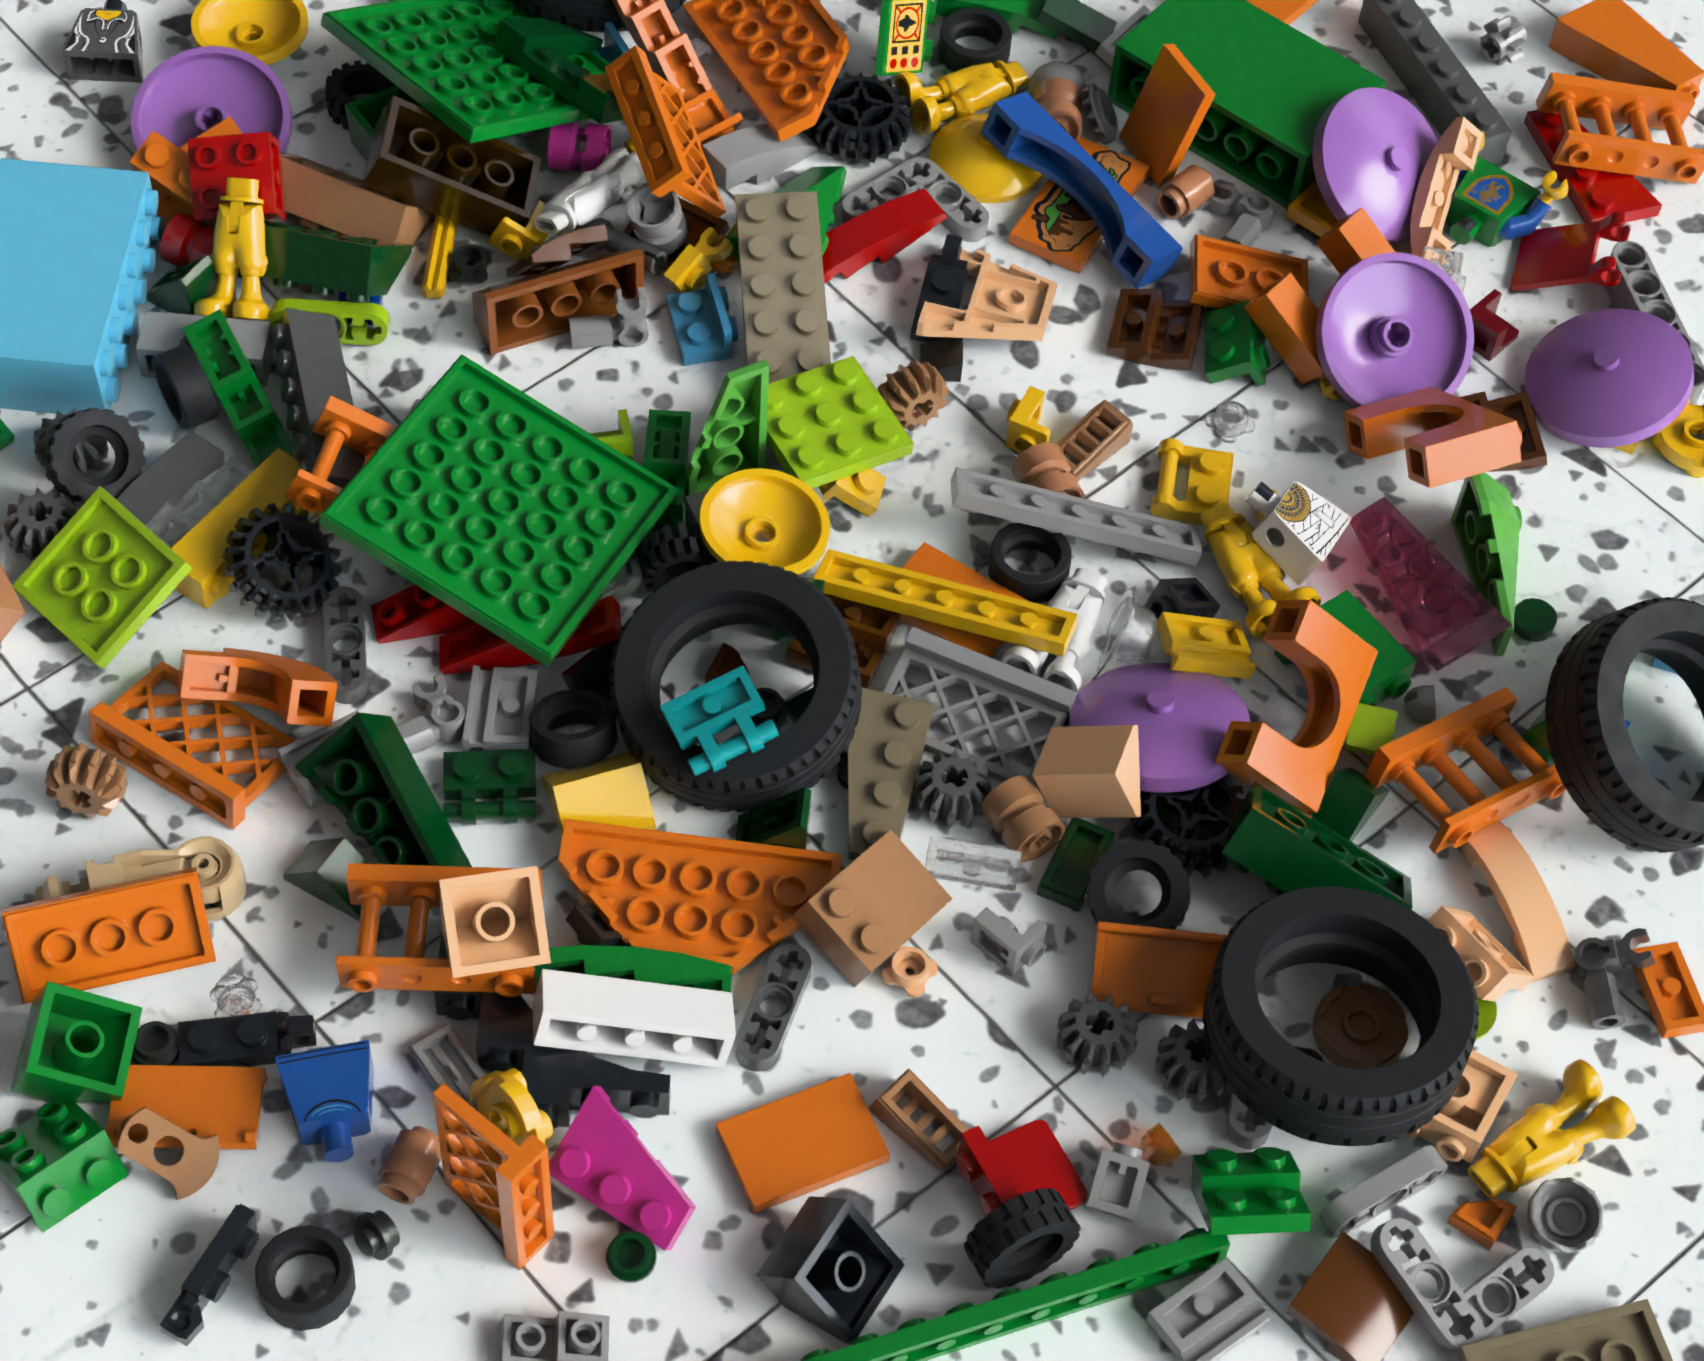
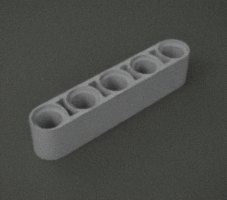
[1605,241,1704,405]

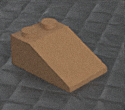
[792,829,953,987]

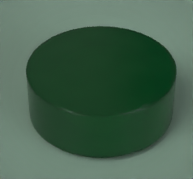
[1514,598,1557,642]

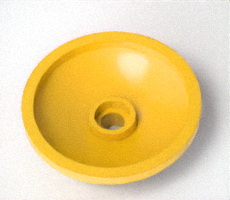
[191,0,309,66]
[929,113,1043,203]
[699,468,830,575]

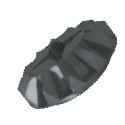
[1080,83,1118,145]

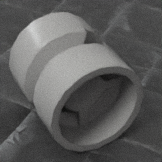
[627,183,688,255]

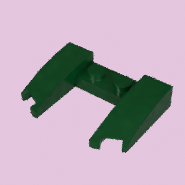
[494,17,624,125]

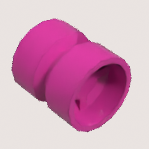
[547,121,612,173]

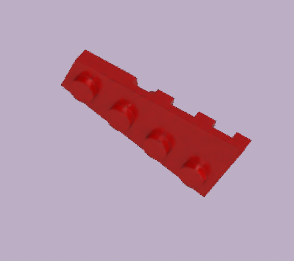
[1524,109,1662,223]

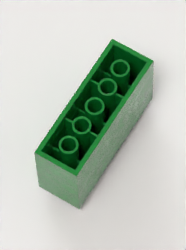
[1108,0,1386,209]

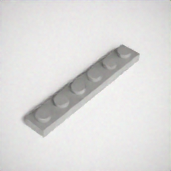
[950,467,1202,566]

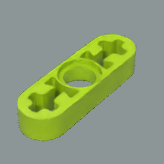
[268,298,390,345]

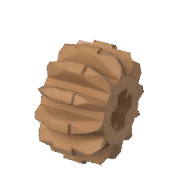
[877,359,949,432]
[45,743,127,819]

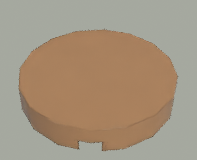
[1312,983,1408,1069]

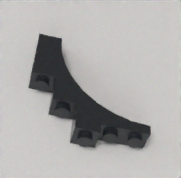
[434,933,671,1129]

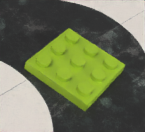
[766,356,914,489]
[12,486,193,669]

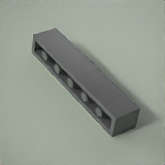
[1358,0,1512,165]
[271,308,365,489]

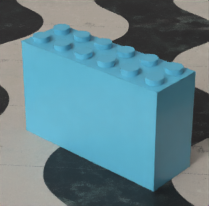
[0,158,165,415]

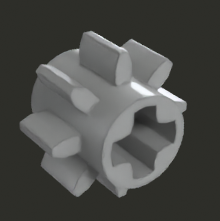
[1480,16,1527,65]

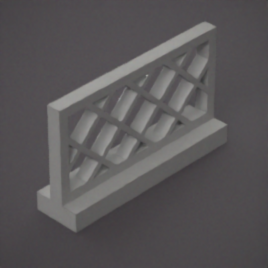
[883,626,1076,786]

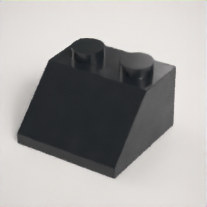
[756,1196,905,1344]

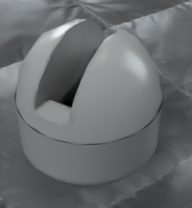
[1404,685,1436,721]

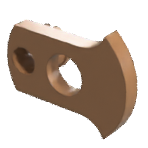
[117,1106,220,1200]

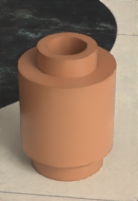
[1156,165,1214,219]
[377,1126,442,1205]

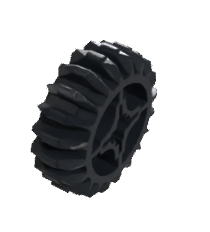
[809,71,912,164]
[221,503,343,622]
[1129,774,1244,879]

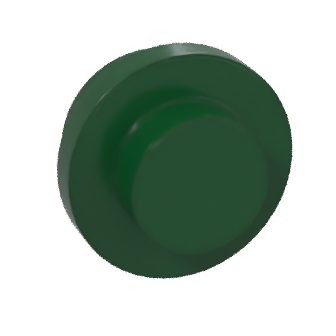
[606,1231,657,1283]

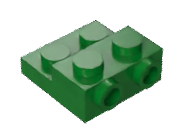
[1191,1147,1311,1236]

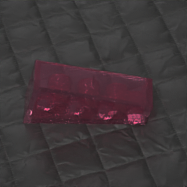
[1350,497,1513,671]

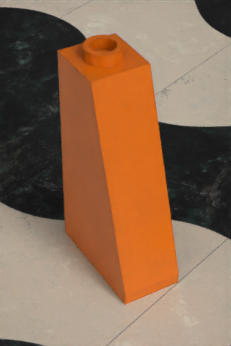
[1549,0,1704,100]

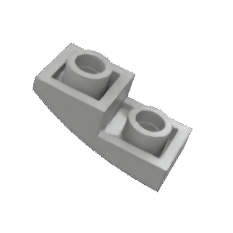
[499,1311,610,1361]

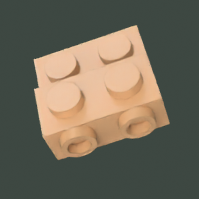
[1428,905,1535,1002]
[1404,1050,1518,1163]

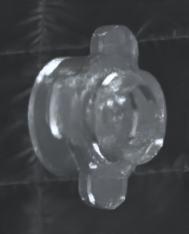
[1205,401,1255,443]
[210,974,262,1018]

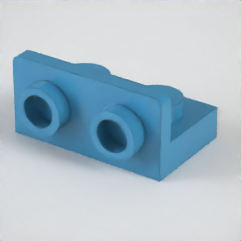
[666,273,738,366]

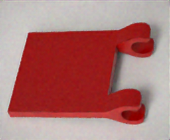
[1510,212,1631,291]

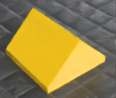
[541,752,656,837]

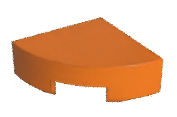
[1447,1199,1517,1250]

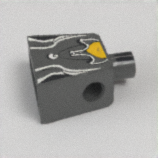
[62,0,143,83]

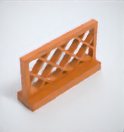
[605,45,727,219]
[88,661,296,830]
[432,1083,555,1270]

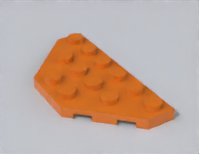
[682,0,850,142]
[558,819,842,975]

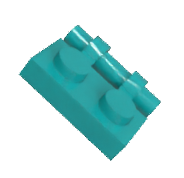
[660,665,779,777]

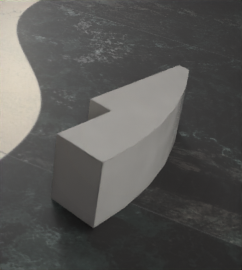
[702,124,819,191]

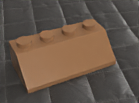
[280,153,436,248]

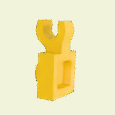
[663,227,734,293]

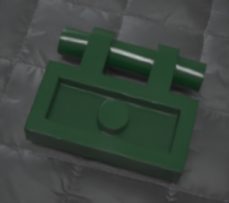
[443,749,536,825]

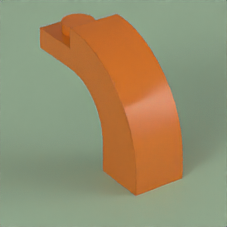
[177,648,338,727]

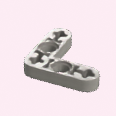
[841,157,989,242]
[1370,1218,1554,1352]

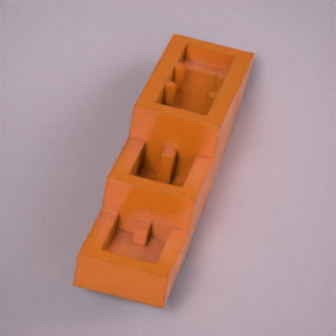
[612,0,712,102]

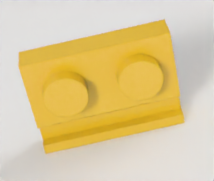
[1156,612,1257,679]

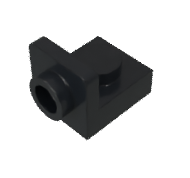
[1142,577,1221,633]

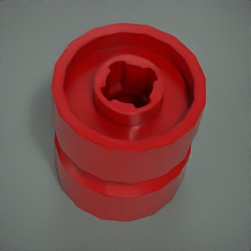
[160,213,217,282]

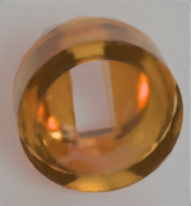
[1140,1122,1183,1166]

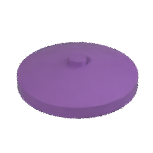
[130,46,293,154]
[1312,87,1438,245]
[1315,252,1474,407]
[1524,309,1694,448]
[1069,663,1250,793]

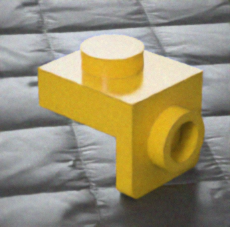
[488,200,549,260]
[1005,386,1050,454]
[818,468,886,517]

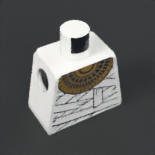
[1245,481,1352,585]

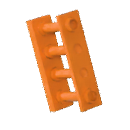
[1536,72,1704,184]
[284,395,397,514]
[1364,687,1566,854]
[336,863,543,997]

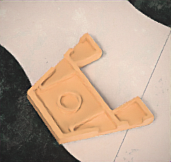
[916,249,1057,341]

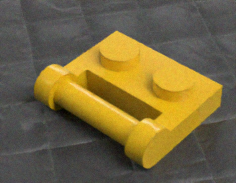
[1150,438,1234,525]

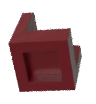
[1470,289,1519,362]

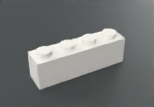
[533,969,736,1068]

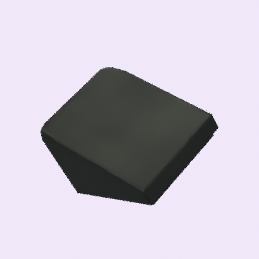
[920,337,963,382]

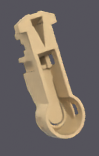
[33,836,247,921]

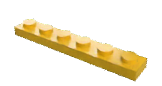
[813,549,1078,657]

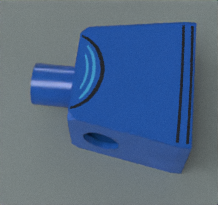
[275,1040,374,1163]

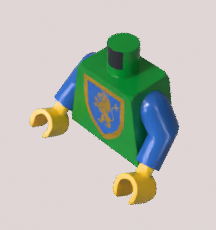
[1446,131,1568,247]

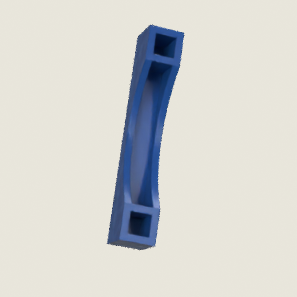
[980,92,1183,289]

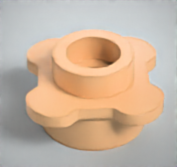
[882,946,938,998]

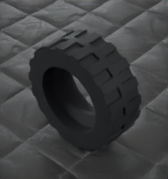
[42,408,146,505]
[1086,839,1190,929]
[964,1188,1081,1289]

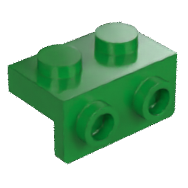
[1204,300,1270,386]

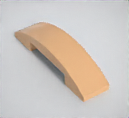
[1410,117,1483,271]
[1459,821,1575,982]

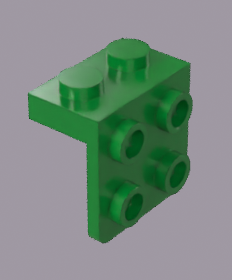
[0,1099,129,1233]

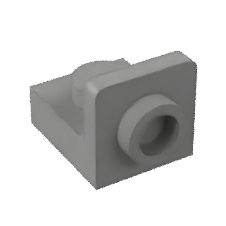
[970,907,1047,976]
[1086,1142,1151,1220]

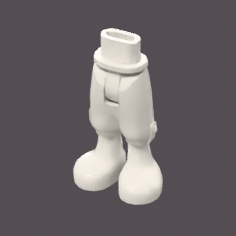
[534,148,647,234]
[1001,568,1107,694]

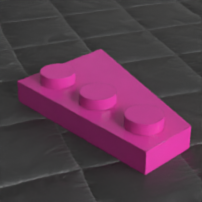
[549,1085,696,1251]

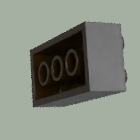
[362,95,542,236]

